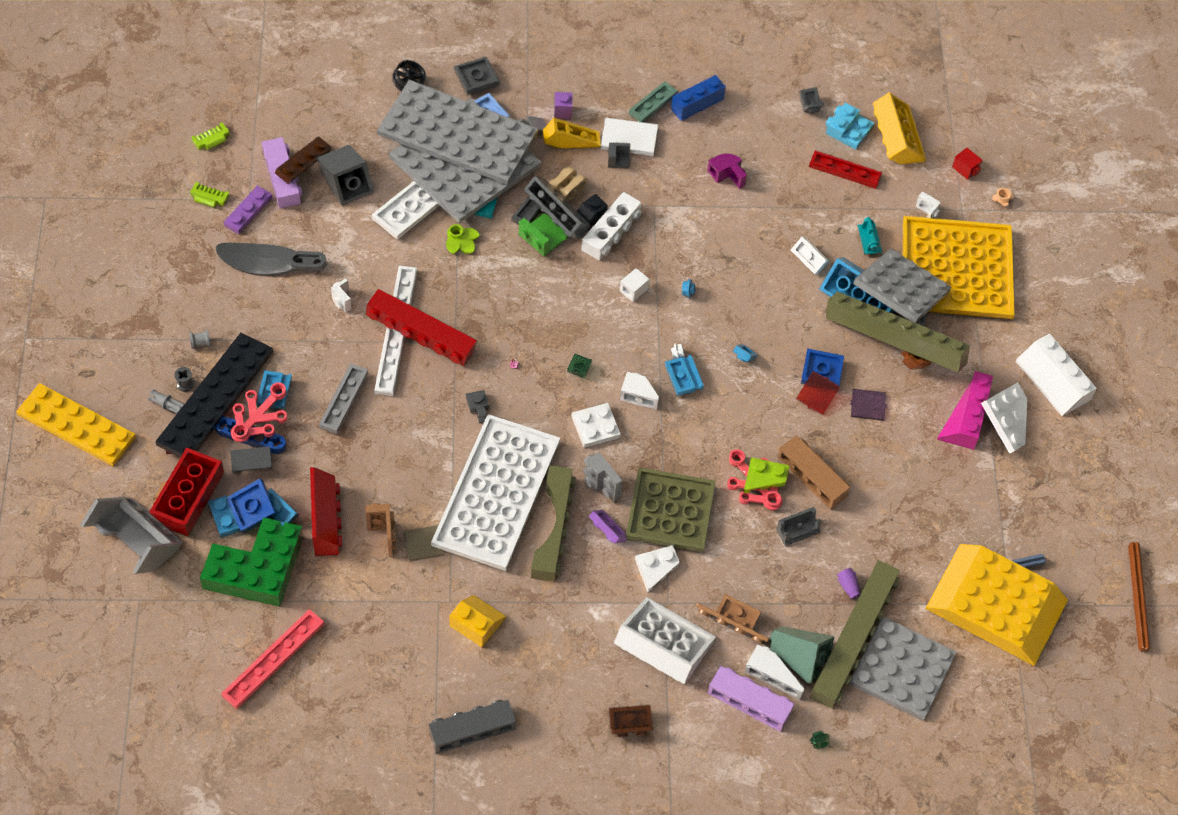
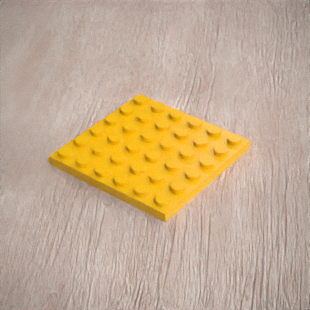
[902,216,1014,319]

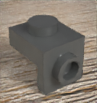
[799,87,824,113]

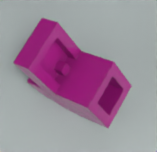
[707,153,747,189]

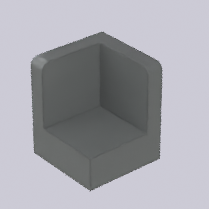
[608,142,630,168]

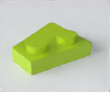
[743,457,789,493]

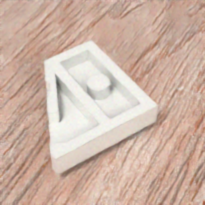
[635,545,680,592]

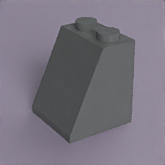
[317,145,374,206]

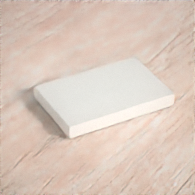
[601,118,658,156]

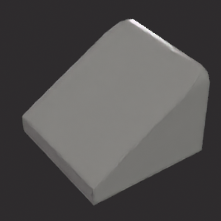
[526,116,546,136]

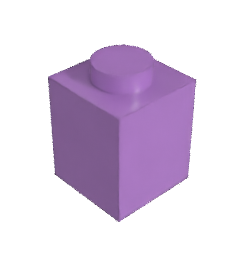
[554,92,573,120]

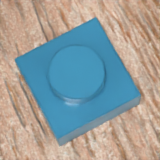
[733,344,758,362]

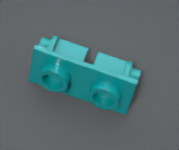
[857,217,882,255]

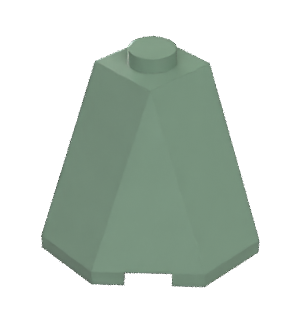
[770,626,834,683]

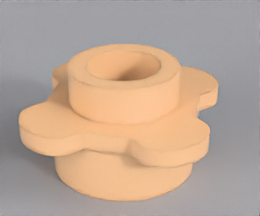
[992,188,1013,206]

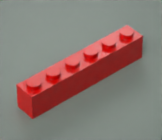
[366,289,477,366]

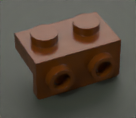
[609,705,654,737]

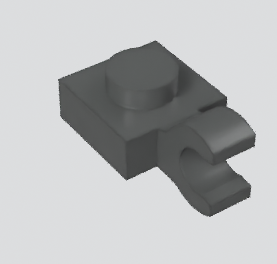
[466,390,489,423]

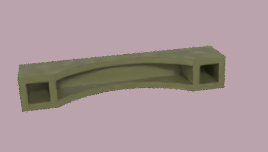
[531,465,576,582]

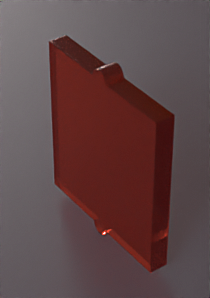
[796,371,840,415]

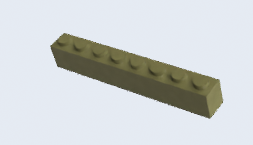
[826,291,970,373]
[810,560,900,709]

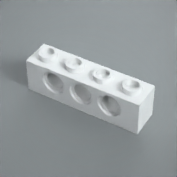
[581,192,642,261]

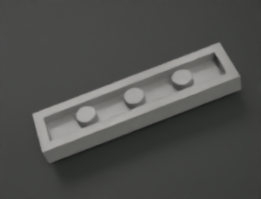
[319,364,368,434]

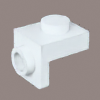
[916,192,941,219]
[331,279,351,313]

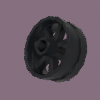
[392,60,426,91]

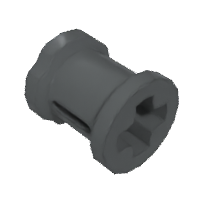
[174,367,194,392]

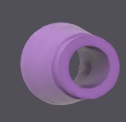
[837,568,861,599]

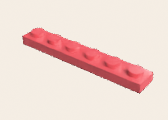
[221,609,325,709]

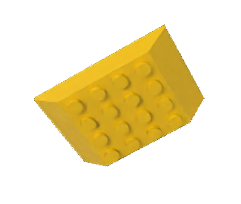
[925,544,1068,666]

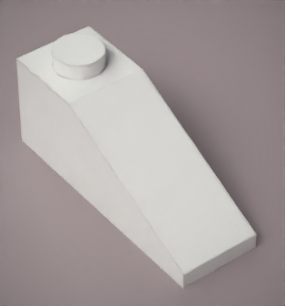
[745,645,804,700]

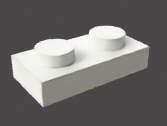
[791,236,829,275]

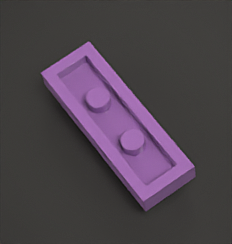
[224,186,272,234]

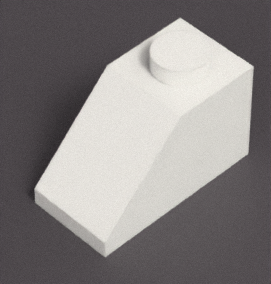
[620,372,659,410]

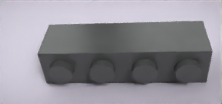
[428,700,516,754]

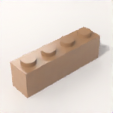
[778,435,850,510]

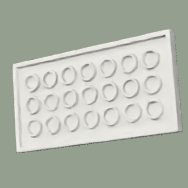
[431,414,560,571]

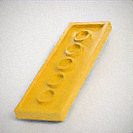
[16,383,136,466]

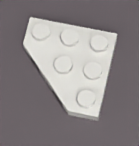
[981,382,1027,454]

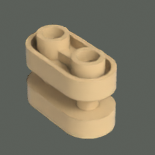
[549,167,588,202]

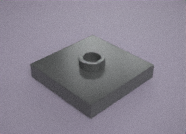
[454,56,500,95]

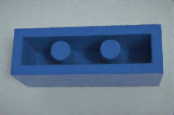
[671,75,726,121]

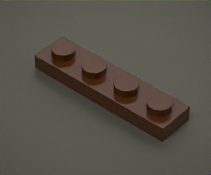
[275,136,332,184]

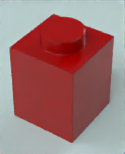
[952,147,983,180]

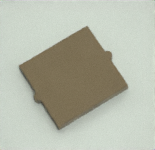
[404,525,444,561]

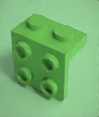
[519,214,568,257]

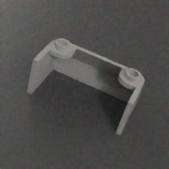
[80,497,182,574]

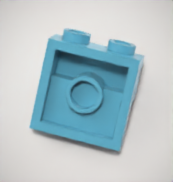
[825,103,874,150]

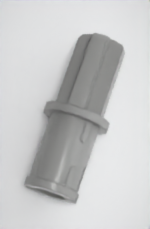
[148,390,184,413]

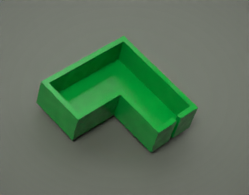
[200,517,304,607]

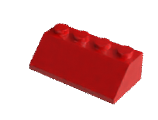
[149,448,224,537]
[310,467,343,556]

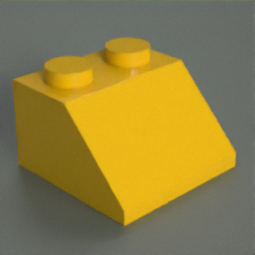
[449,595,506,648]

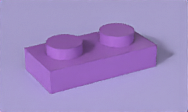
[589,510,627,544]

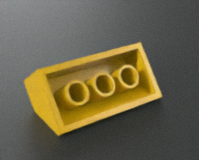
[873,92,926,165]

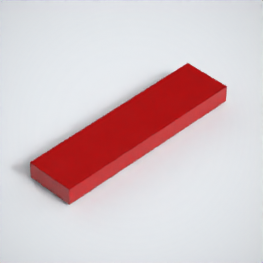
[809,150,882,189]

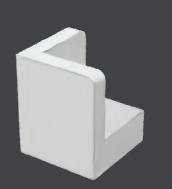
[620,269,649,302]

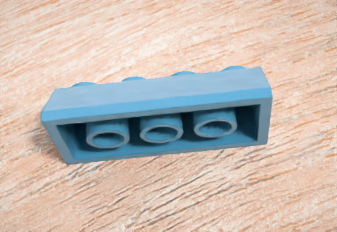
[819,257,895,314]

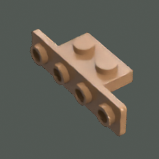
[695,594,770,644]

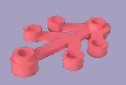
[231,382,287,442]
[727,449,783,510]

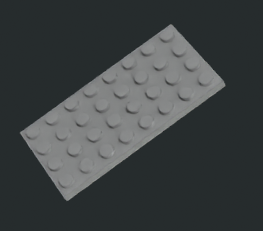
[377,80,538,185]

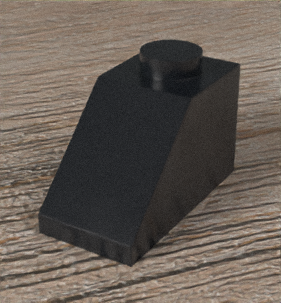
[577,194,608,231]

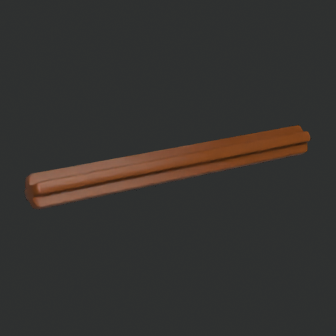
[1128,542,1151,652]

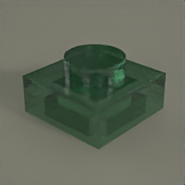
[567,354,592,378]

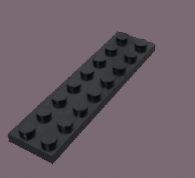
[156,332,273,457]

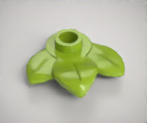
[446,224,480,254]

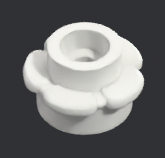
[671,343,685,359]

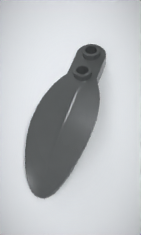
[216,243,327,276]

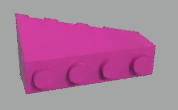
[937,371,993,450]

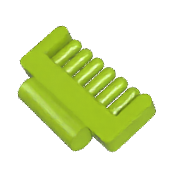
[191,122,229,150]
[190,182,229,208]

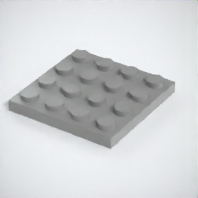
[853,249,952,323]
[849,617,956,721]

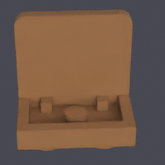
[365,503,396,556]

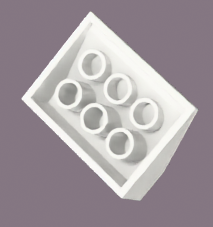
[614,597,716,684]

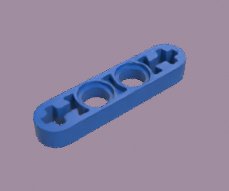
[215,416,286,454]

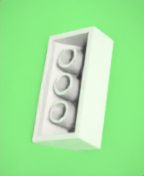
[1016,334,1097,416]

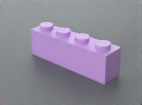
[262,137,303,209]
[708,666,794,732]

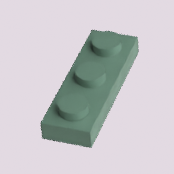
[629,81,678,123]

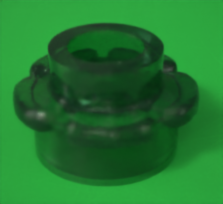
[810,731,830,749]

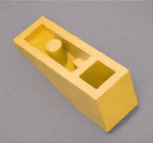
[543,118,601,148]

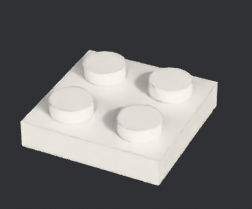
[572,403,621,448]

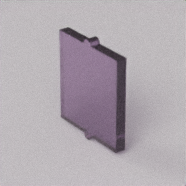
[850,389,887,421]

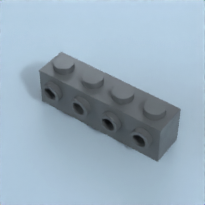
[524,176,591,239]

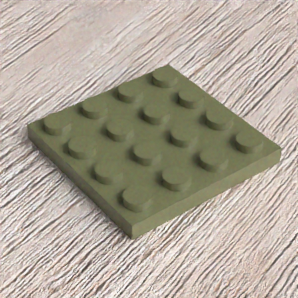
[626,467,715,552]

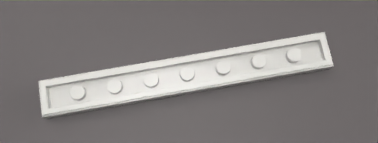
[374,266,417,396]

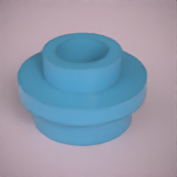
[682,279,696,298]

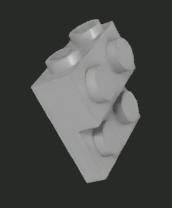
[583,452,622,503]

